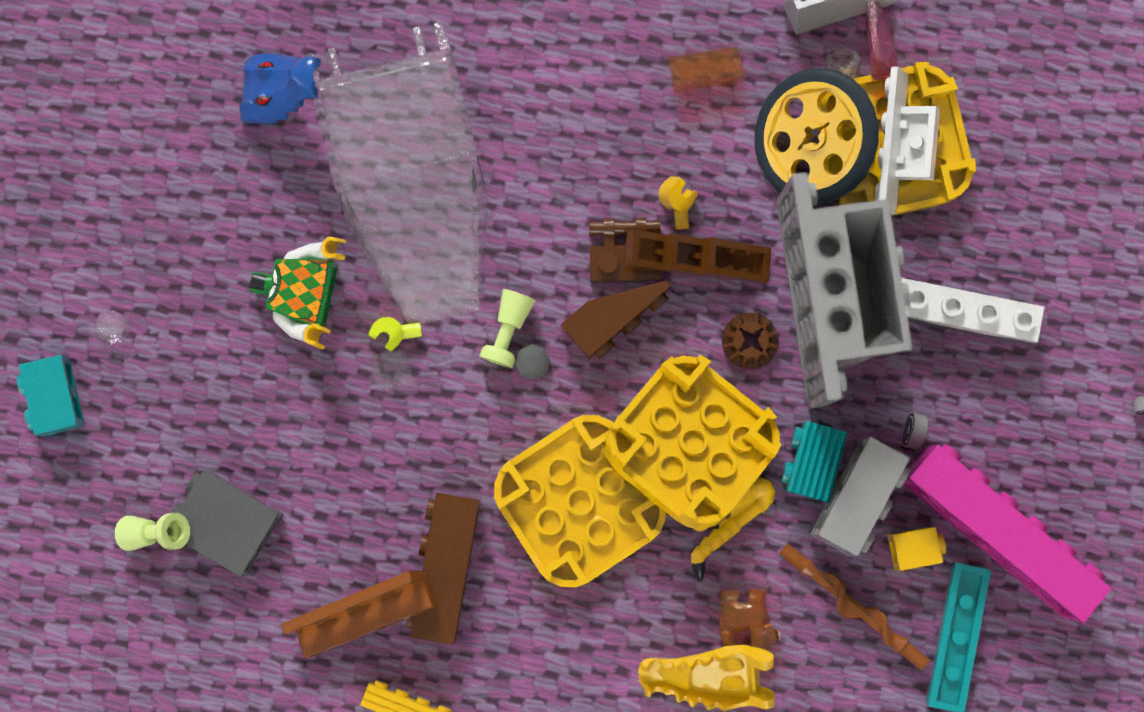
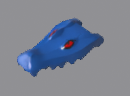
[239,53,321,124]

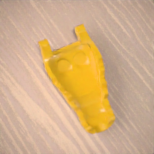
[638,645,775,712]

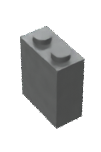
[171,469,283,577]

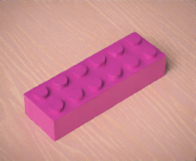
[903,444,1112,623]

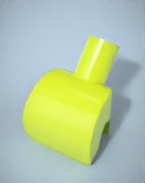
[368,317,422,352]

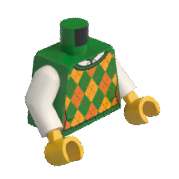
[250,237,346,349]

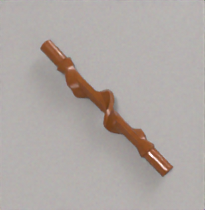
[779,543,930,671]

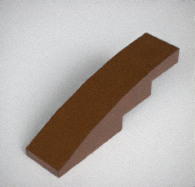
[624,229,771,283]

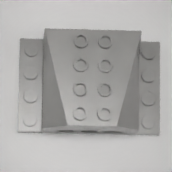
[776,172,912,410]

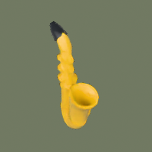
[691,477,776,582]

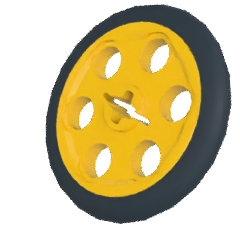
[755,68,879,204]

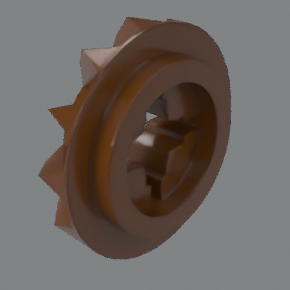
[722,313,779,369]

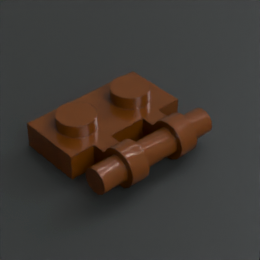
[589,217,662,283]

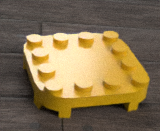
[817,62,976,216]
[604,355,781,531]
[494,415,666,587]

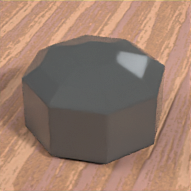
[515,344,551,381]

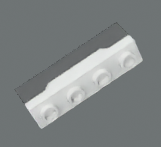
[901,278,1044,346]

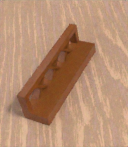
[281,571,437,658]

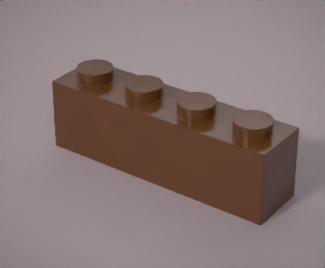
[406,492,481,645]

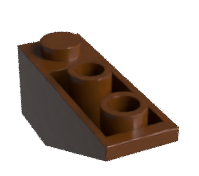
[561,281,671,359]

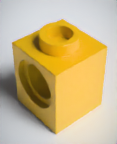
[887,527,946,571]

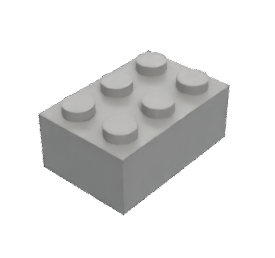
[809,437,910,556]

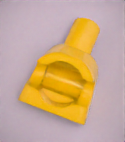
[658,176,698,230]

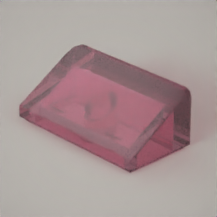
[865,0,898,80]

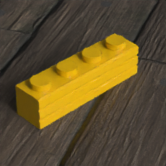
[360,680,451,712]

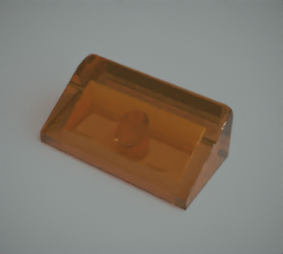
[668,47,745,93]

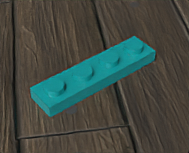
[926,562,991,712]

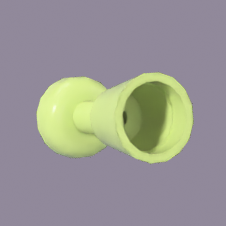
[479,289,536,368]
[115,513,190,551]

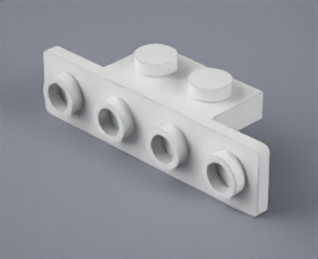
[875,67,940,214]

